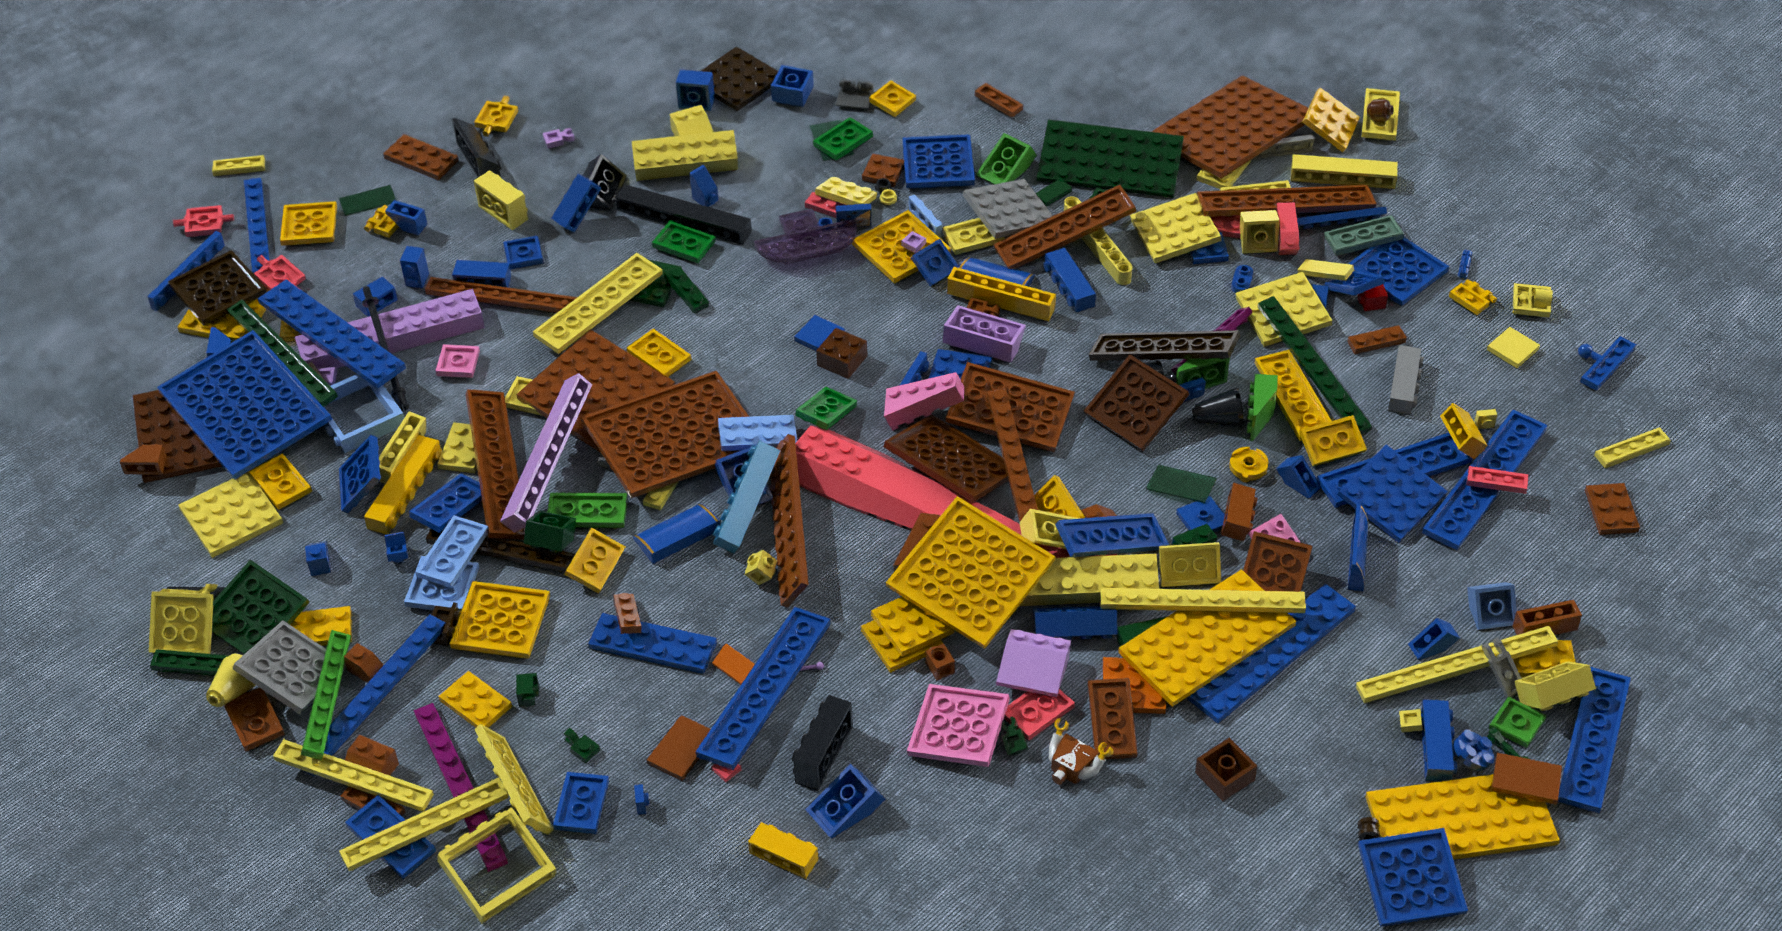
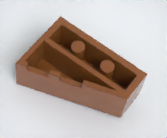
[893,513,940,572]

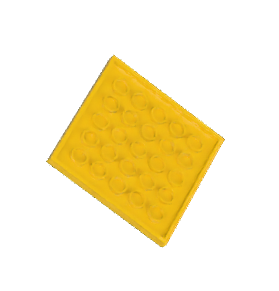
[886,496,1055,649]

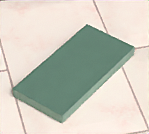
[1324,215,1404,256]

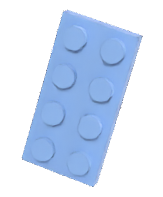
[718,415,797,451]
[415,515,488,588]

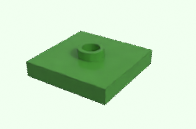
[1489,696,1547,748]

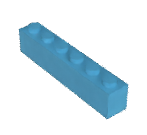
[713,441,780,554]

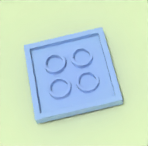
[404,556,479,611]

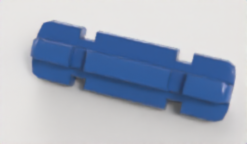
[1458,249,1472,279]

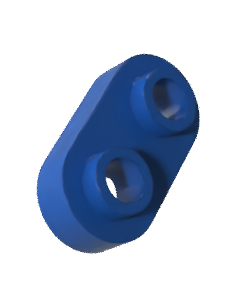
[1231,265,1253,294]

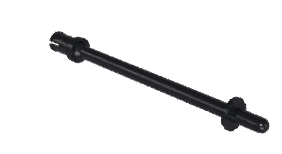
[362,286,409,412]

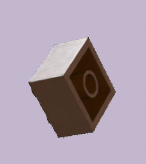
[816,328,868,379]
[1195,737,1257,801]

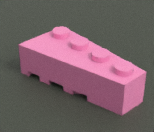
[884,372,964,431]

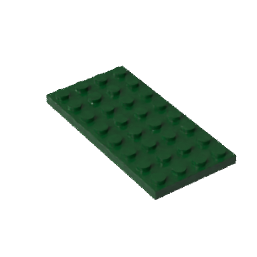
[1037,119,1184,198]

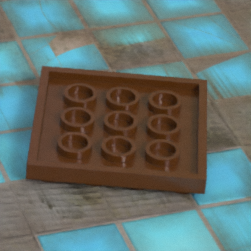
[1084,355,1189,452]

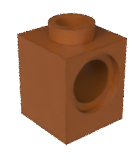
[925,643,955,680]

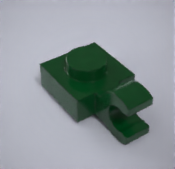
[563,728,600,764]

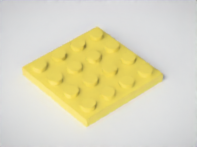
[1130,193,1222,263]
[1236,272,1332,347]
[178,471,283,558]

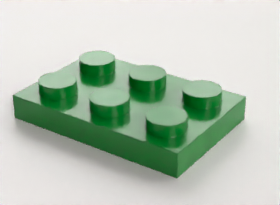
[813,117,873,161]
[652,221,716,263]
[795,387,857,430]

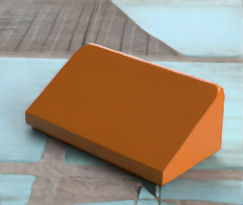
[712,644,755,685]

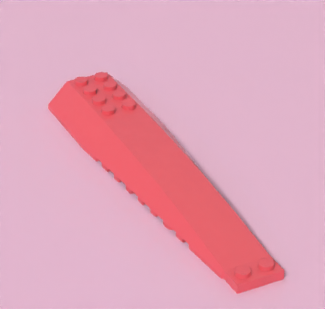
[795,425,1070,558]

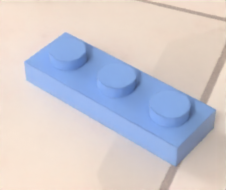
[909,194,943,238]

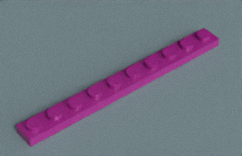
[413,703,508,872]

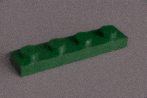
[150,649,228,676]

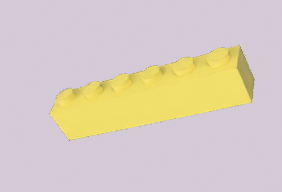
[1290,154,1397,189]

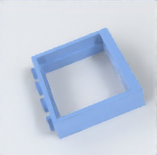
[324,374,404,454]

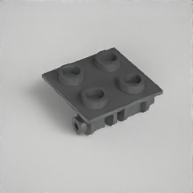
[836,79,874,109]

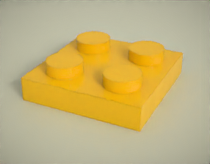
[869,80,916,117]

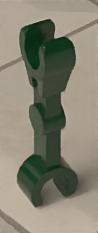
[1487,728,1530,759]

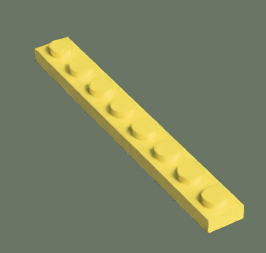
[273,739,434,812]
[339,777,509,872]

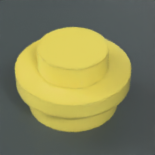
[880,189,897,205]

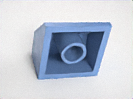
[1467,582,1517,630]

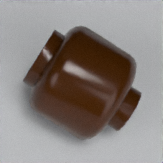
[1367,99,1394,121]

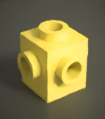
[744,550,777,585]

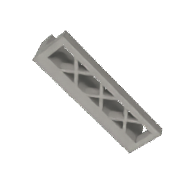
[1251,134,1314,160]

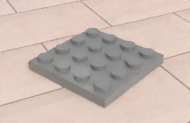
[963,179,1053,238]
[232,620,347,714]

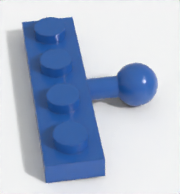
[1578,336,1636,391]

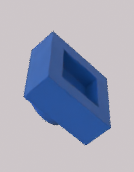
[634,784,649,815]

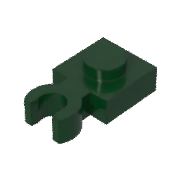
[1001,716,1029,757]

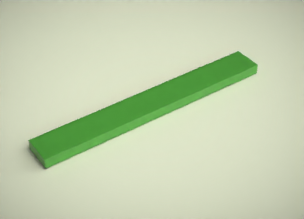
[301,630,351,760]

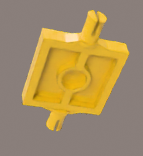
[474,95,518,137]

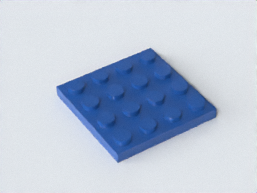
[902,134,975,188]
[1348,237,1449,306]
[1337,444,1448,543]
[1358,828,1468,927]

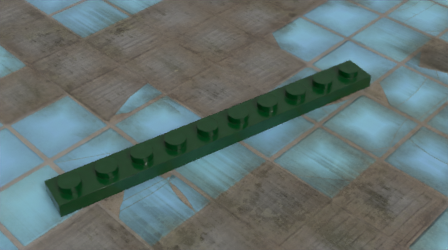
[1258,296,1372,435]
[227,299,339,407]

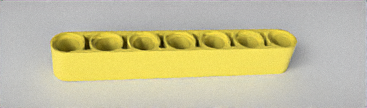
[1064,196,1132,285]

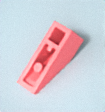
[1277,203,1299,255]

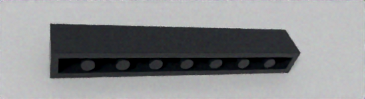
[616,184,752,245]

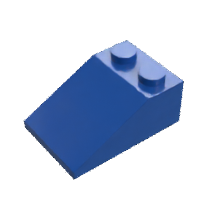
[715,447,773,506]
[805,764,885,839]

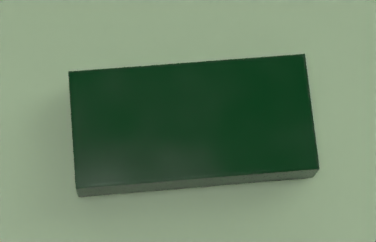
[1035,179,1072,207]

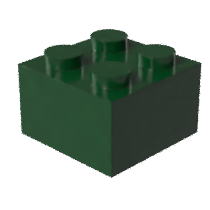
[524,510,576,552]

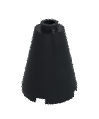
[1192,388,1245,425]

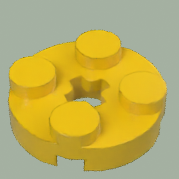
[1229,447,1268,483]

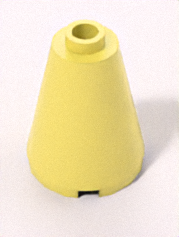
[206,654,256,707]

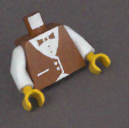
[1049,718,1113,785]

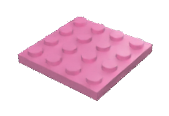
[907,684,1010,767]

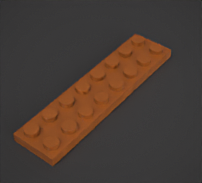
[993,185,1136,269]

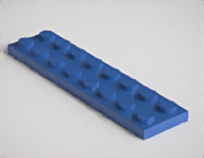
[1317,433,1472,508]
[1558,667,1631,814]

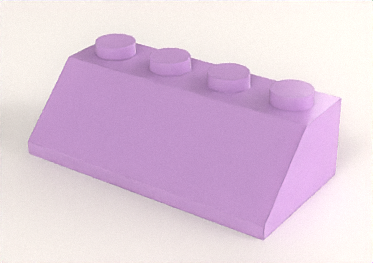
[943,305,1026,363]

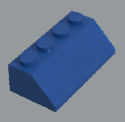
[1033,606,1118,640]

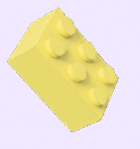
[474,170,528,230]
[1514,661,1596,711]

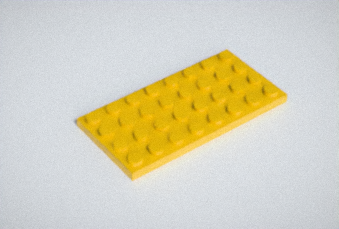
[1118,569,1296,707]
[1365,774,1560,860]

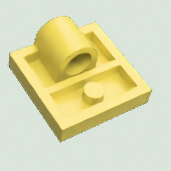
[1513,283,1553,318]

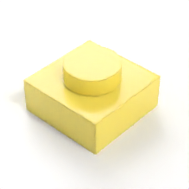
[1474,409,1497,429]
[1399,709,1423,732]

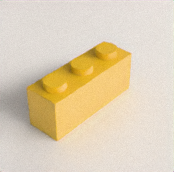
[1440,403,1488,459]
[748,822,819,879]

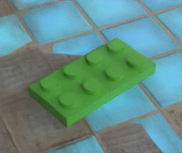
[547,493,628,528]

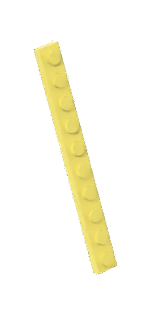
[1100,588,1306,613]
[1356,626,1558,703]

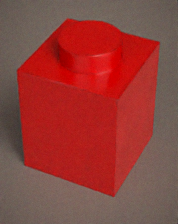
[1358,284,1388,311]

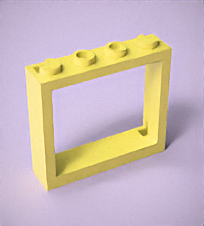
[438,808,556,924]

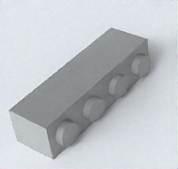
[1388,345,1424,414]

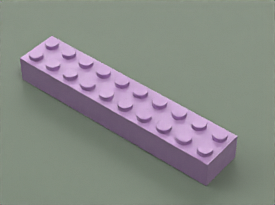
[295,289,485,368]

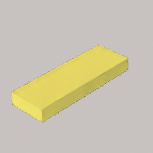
[212,155,265,176]
[1297,259,1354,281]

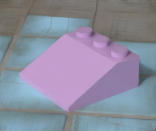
[996,629,1071,697]

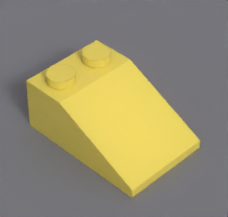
[670,105,713,136]

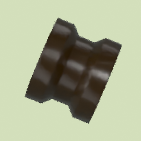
[1357,817,1380,841]

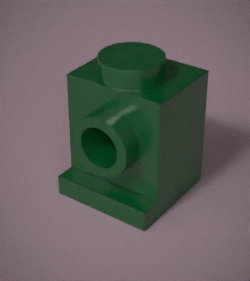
[516,673,539,707]

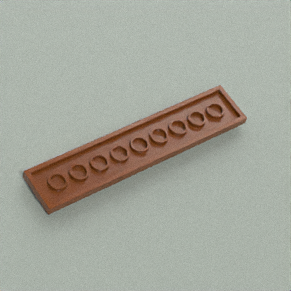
[1197,185,1377,217]
[465,389,525,540]
[770,434,808,608]

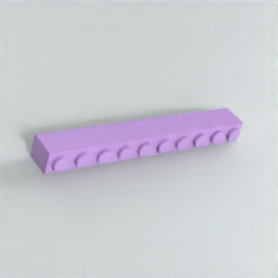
[500,373,592,533]

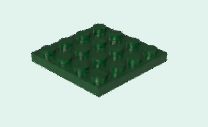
[212,560,310,655]

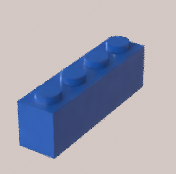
[1043,248,1096,313]
[1421,700,1457,782]

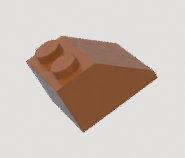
[345,735,399,776]

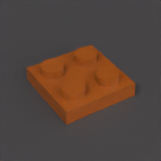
[862,154,904,187]

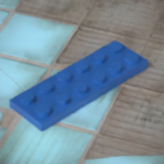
[1055,513,1169,557]
[588,613,717,674]

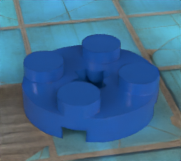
[1454,729,1494,771]

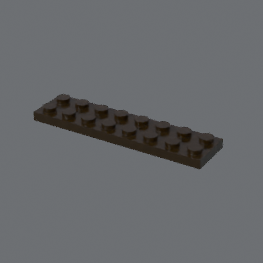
[1089,330,1240,361]

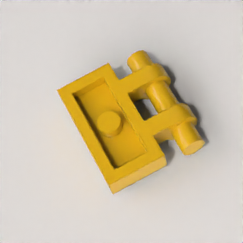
[364,205,399,238]
[1449,279,1497,315]

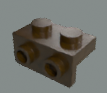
[432,602,461,646]

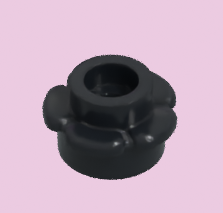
[875,178,892,194]

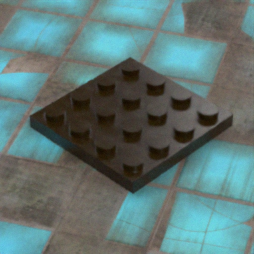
[701,46,778,111]
[168,250,267,326]

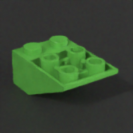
[1247,374,1278,441]

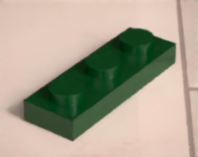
[663,266,709,313]

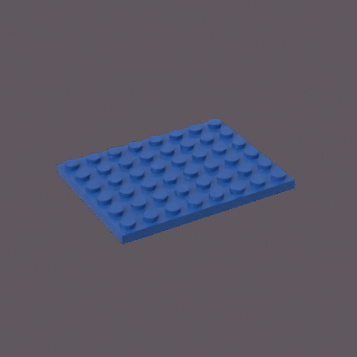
[157,330,332,480]

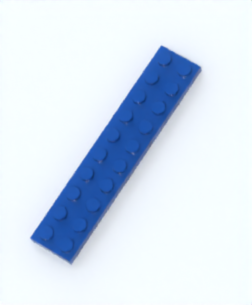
[258,279,406,389]
[1422,410,1547,550]
[1187,583,1356,724]
[696,607,831,770]

